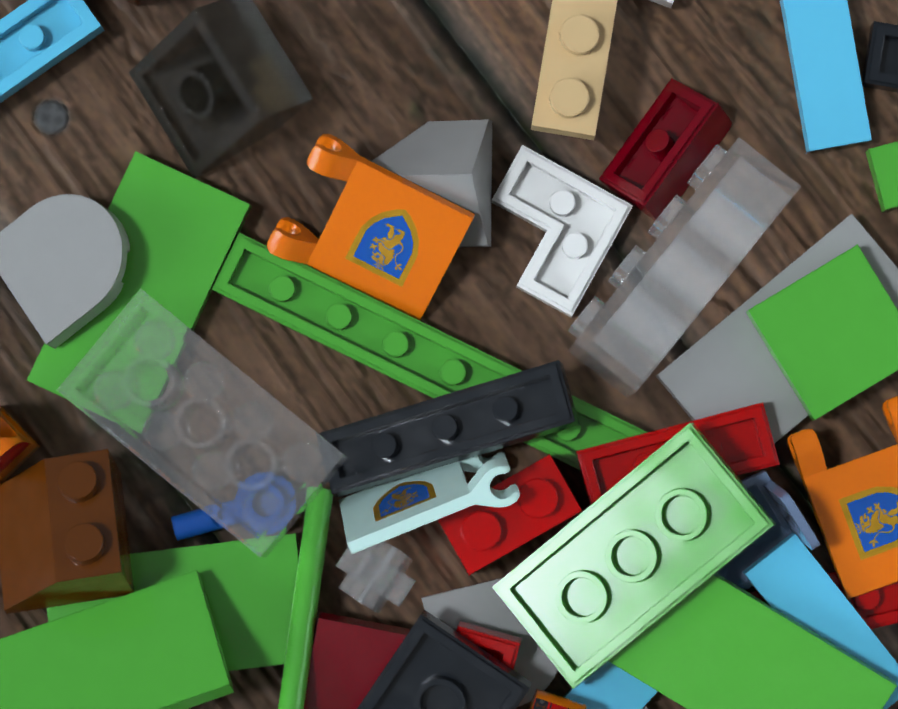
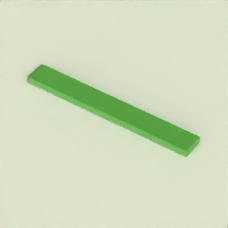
[211,233,648,471]

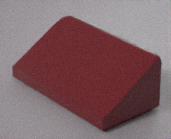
[599,78,732,223]

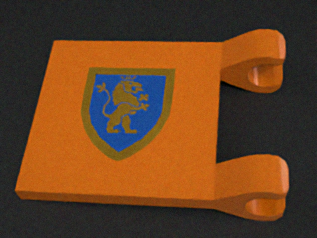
[267,134,475,321]
[787,396,898,599]

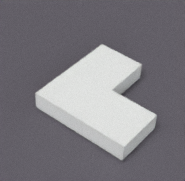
[492,145,633,317]

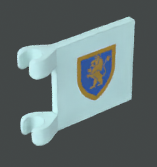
[339,452,520,554]

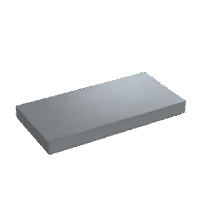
[656,214,898,444]

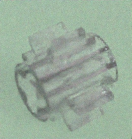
[336,541,416,614]

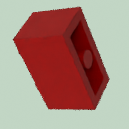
[438,454,582,575]

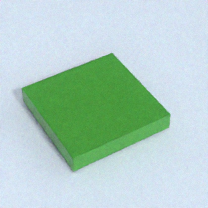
[746,244,898,421]

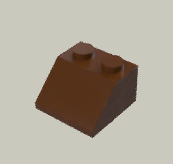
[0,449,134,614]

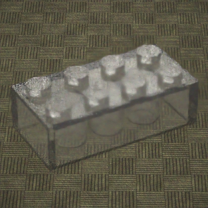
[568,137,801,398]
[57,288,348,558]

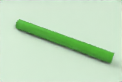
[278,487,333,709]

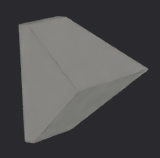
[371,119,492,247]

